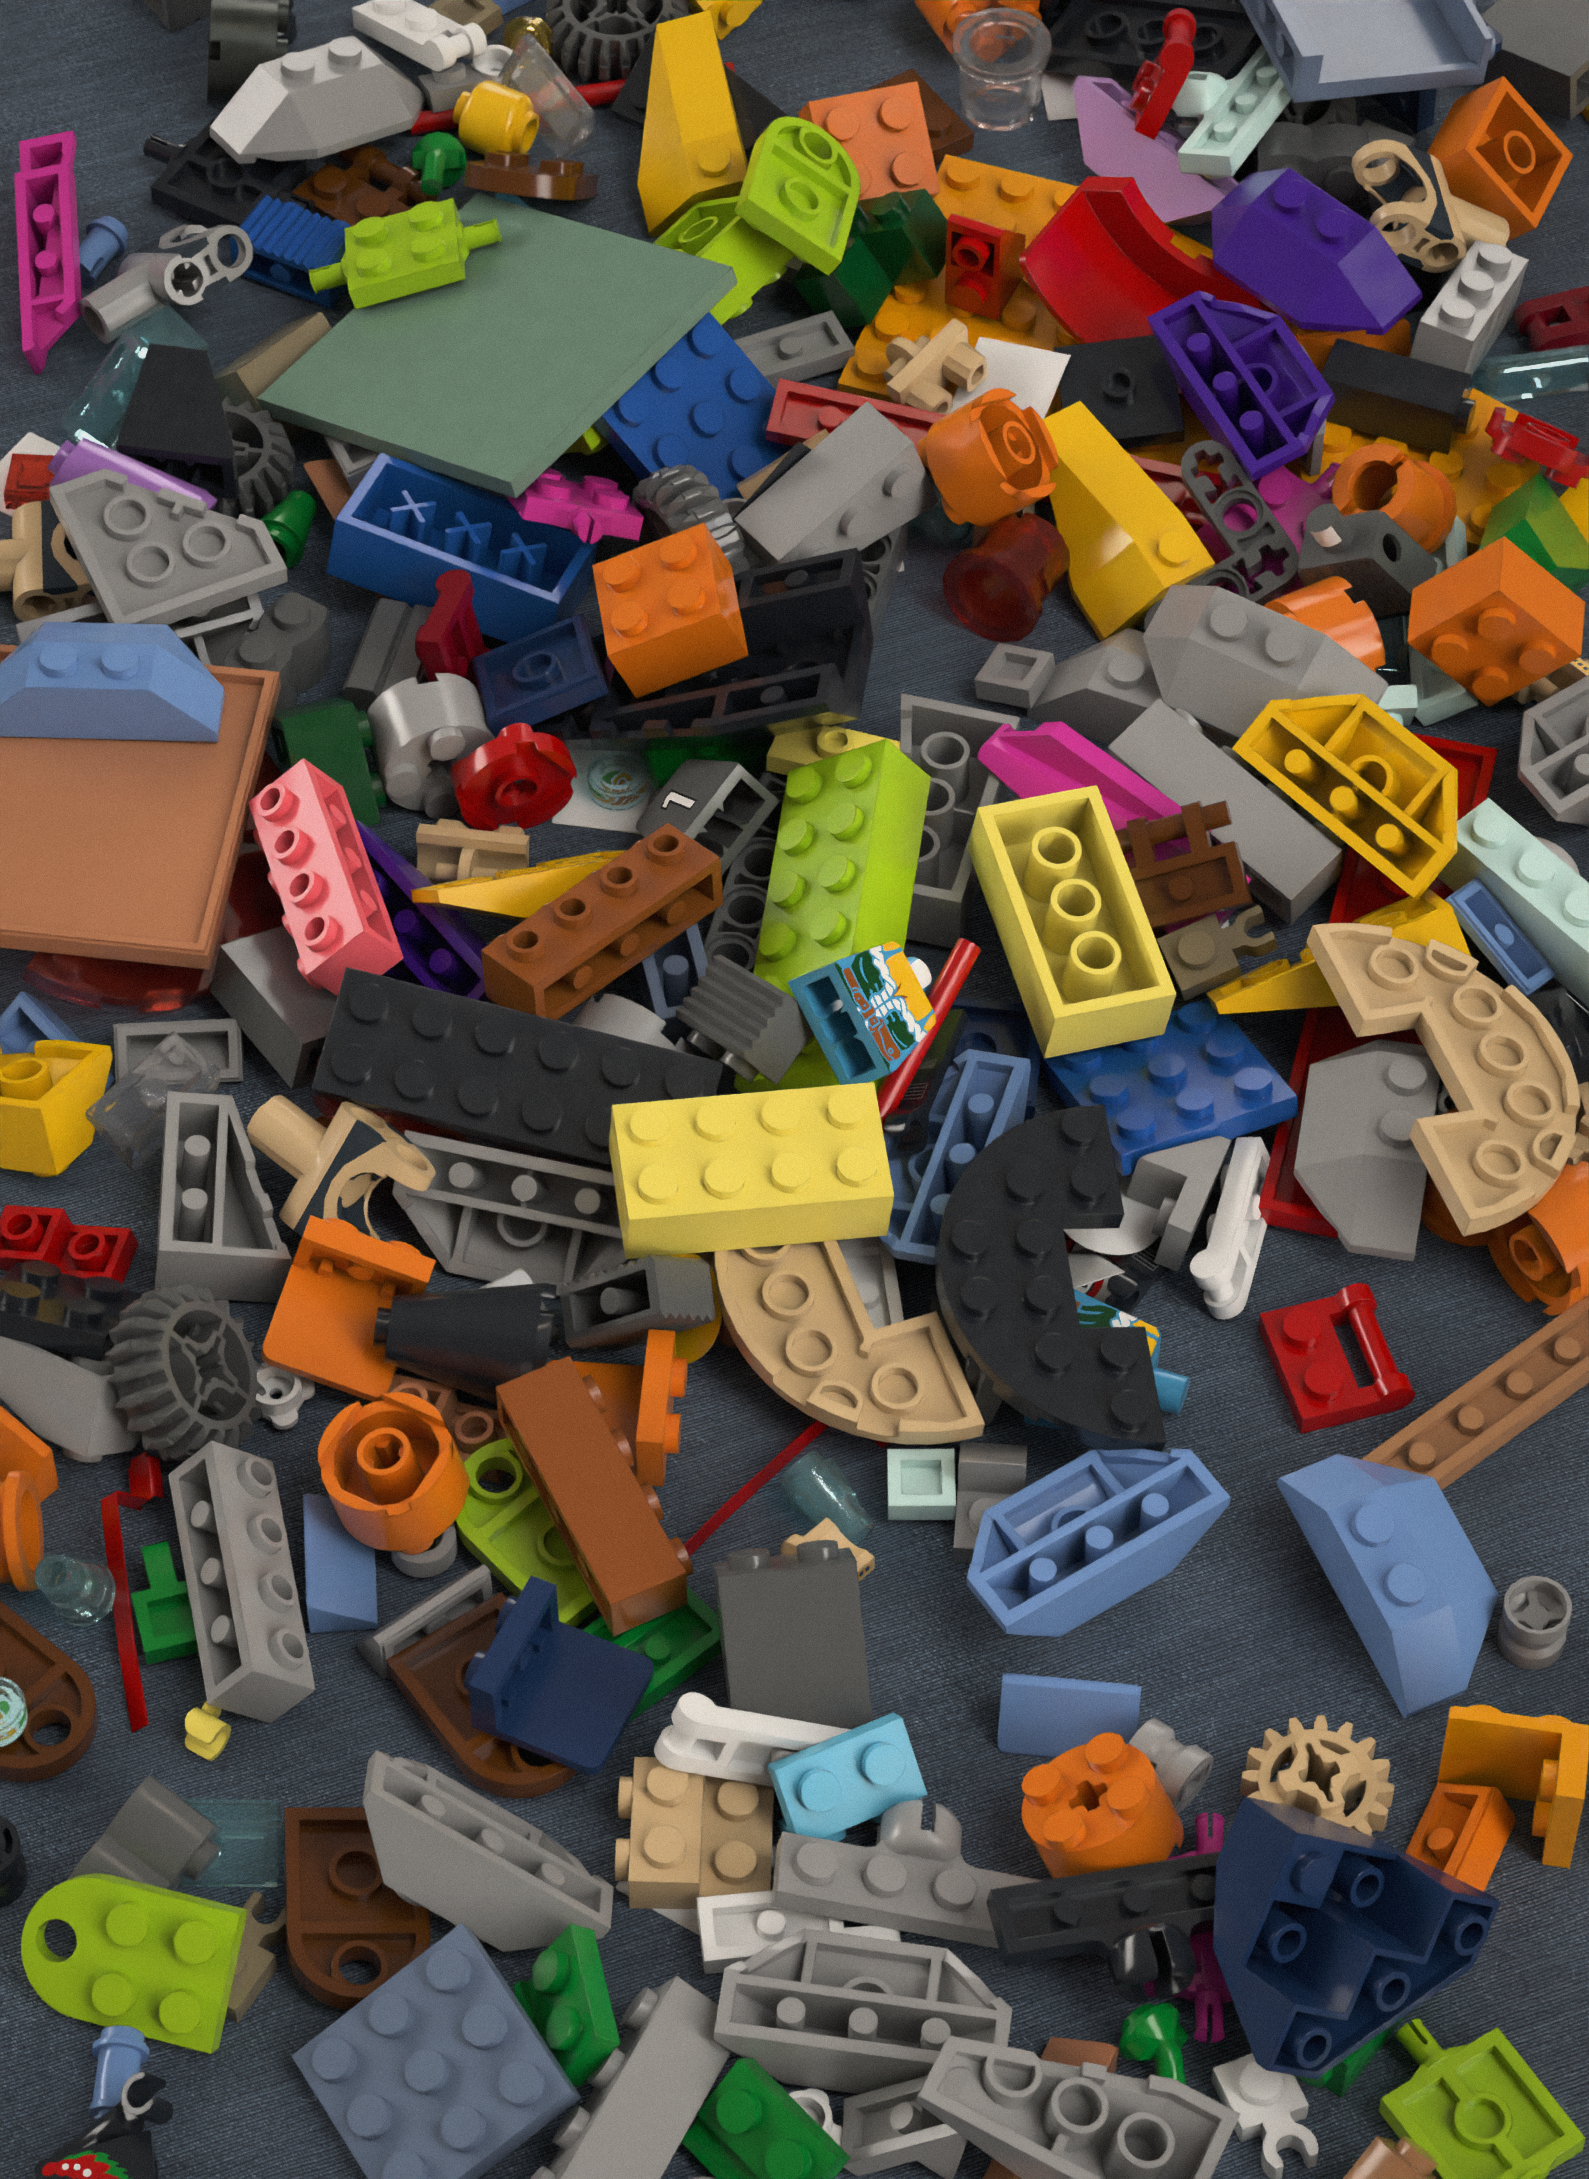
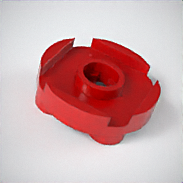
[1485,407,1589,488]
[450,723,577,831]

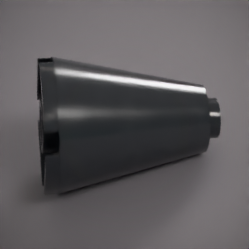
[373,1283,557,1404]

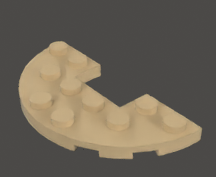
[1306,923,1580,1237]
[713,1240,985,1445]

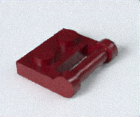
[415,569,491,695]

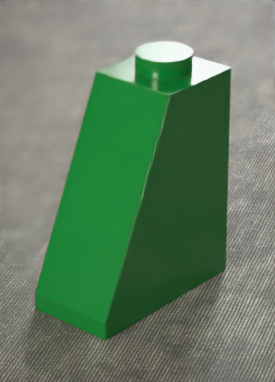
[1479,473,1589,593]

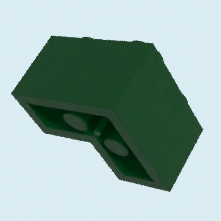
[792,189,947,329]
[270,697,387,826]

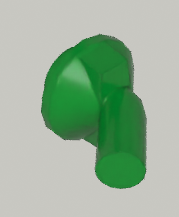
[411,132,467,196]
[1118,2003,1189,2085]

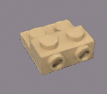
[615,1757,774,1910]

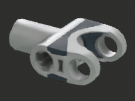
[80,224,253,344]

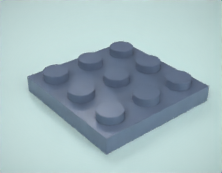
[292,1923,581,2179]

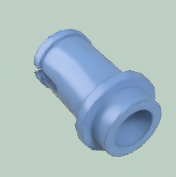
[79,216,129,288]
[89,2026,150,2121]

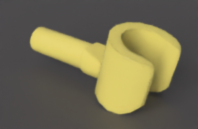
[185,1701,231,1761]

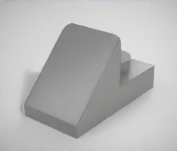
[1127,1136,1231,1272]
[953,1441,1028,1563]
[842,2075,967,2179]

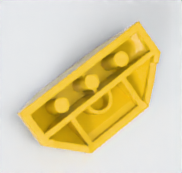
[1232,693,1458,900]

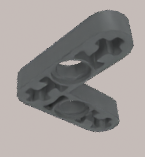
[1144,440,1299,631]

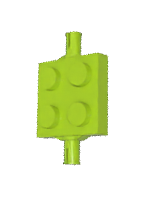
[309,198,502,310]
[1378,2018,1586,2179]

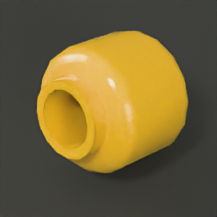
[453,80,540,156]

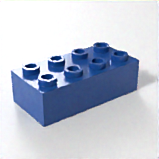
[326,452,599,643]

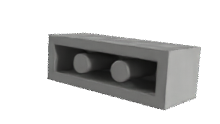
[1409,240,1529,377]

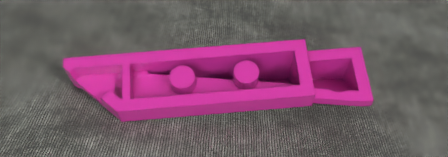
[14,130,82,375]
[977,721,1251,934]

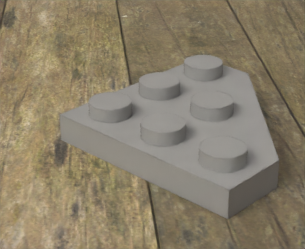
[49,468,288,625]

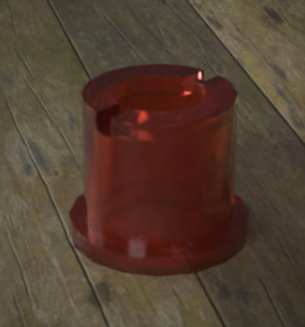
[942,512,1070,643]

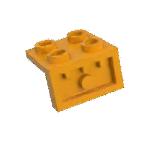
[1437,1705,1589,1868]

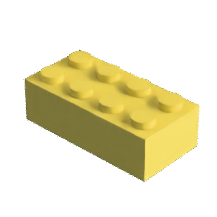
[967,785,1176,1059]
[609,1082,894,1259]

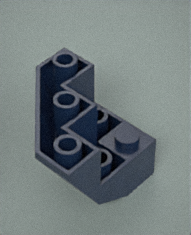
[1213,1796,1501,2079]

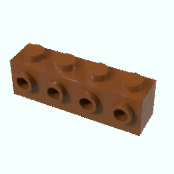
[481,823,723,1020]
[496,1356,693,1636]

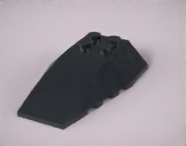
[531,547,874,751]

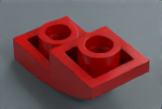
[0,1205,139,1284]

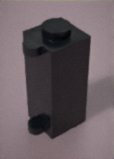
[1321,338,1476,455]

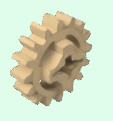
[1240,1715,1394,1836]

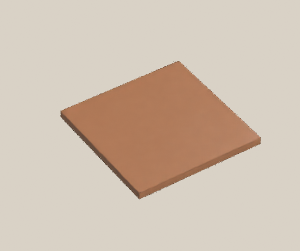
[0,644,281,970]

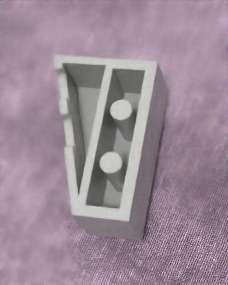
[734,401,940,566]
[155,1091,291,1303]

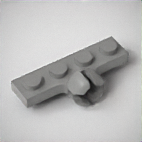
[771,1800,1043,1949]

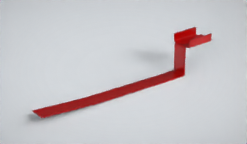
[684,1420,889,1557]
[100,1452,164,1733]

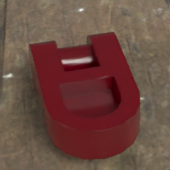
[1512,286,1589,364]

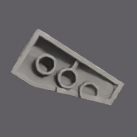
[0,1336,142,1463]
[915,2035,1240,2179]

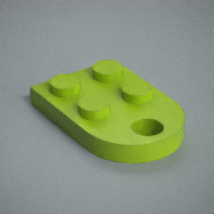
[734,116,861,276]
[454,1438,598,1628]
[21,1873,248,2054]

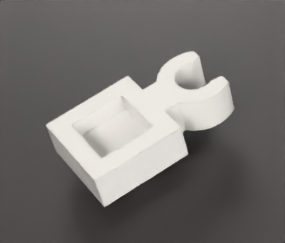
[1211,2053,1318,2179]

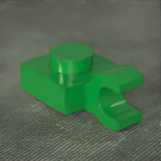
[130,1541,199,1665]

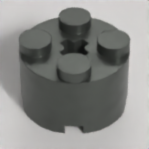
[206,0,289,108]

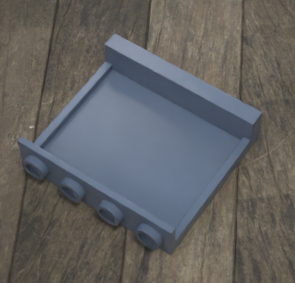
[1240,0,1496,103]

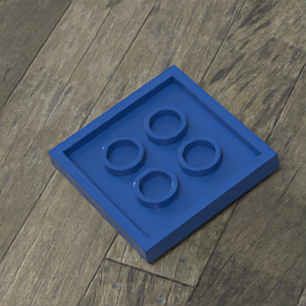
[593,312,794,501]
[1041,1000,1298,1176]

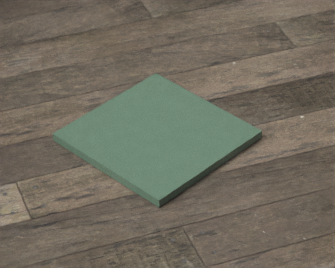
[257,193,738,498]

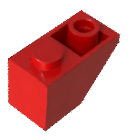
[944,213,1026,320]

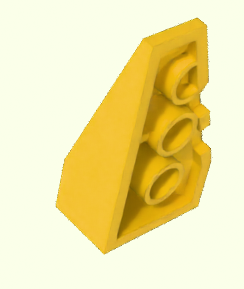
[637,10,748,238]
[1042,401,1215,641]
[411,850,627,922]
[1206,889,1471,1014]
[0,1039,113,1177]

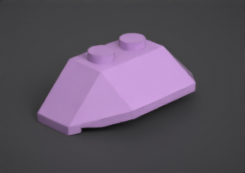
[1073,76,1239,226]

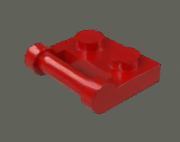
[1130,8,1197,140]
[1258,1283,1415,1434]

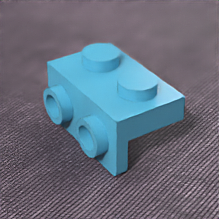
[767,1712,928,1842]

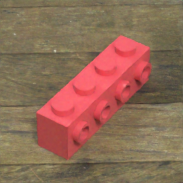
[248,758,404,996]

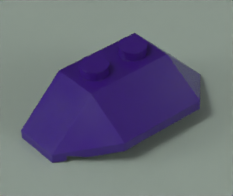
[1211,167,1422,336]
[1147,290,1335,481]
[355,819,488,1002]

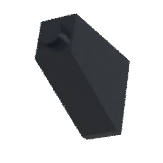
[116,343,240,500]

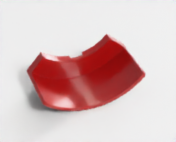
[1019,176,1283,401]

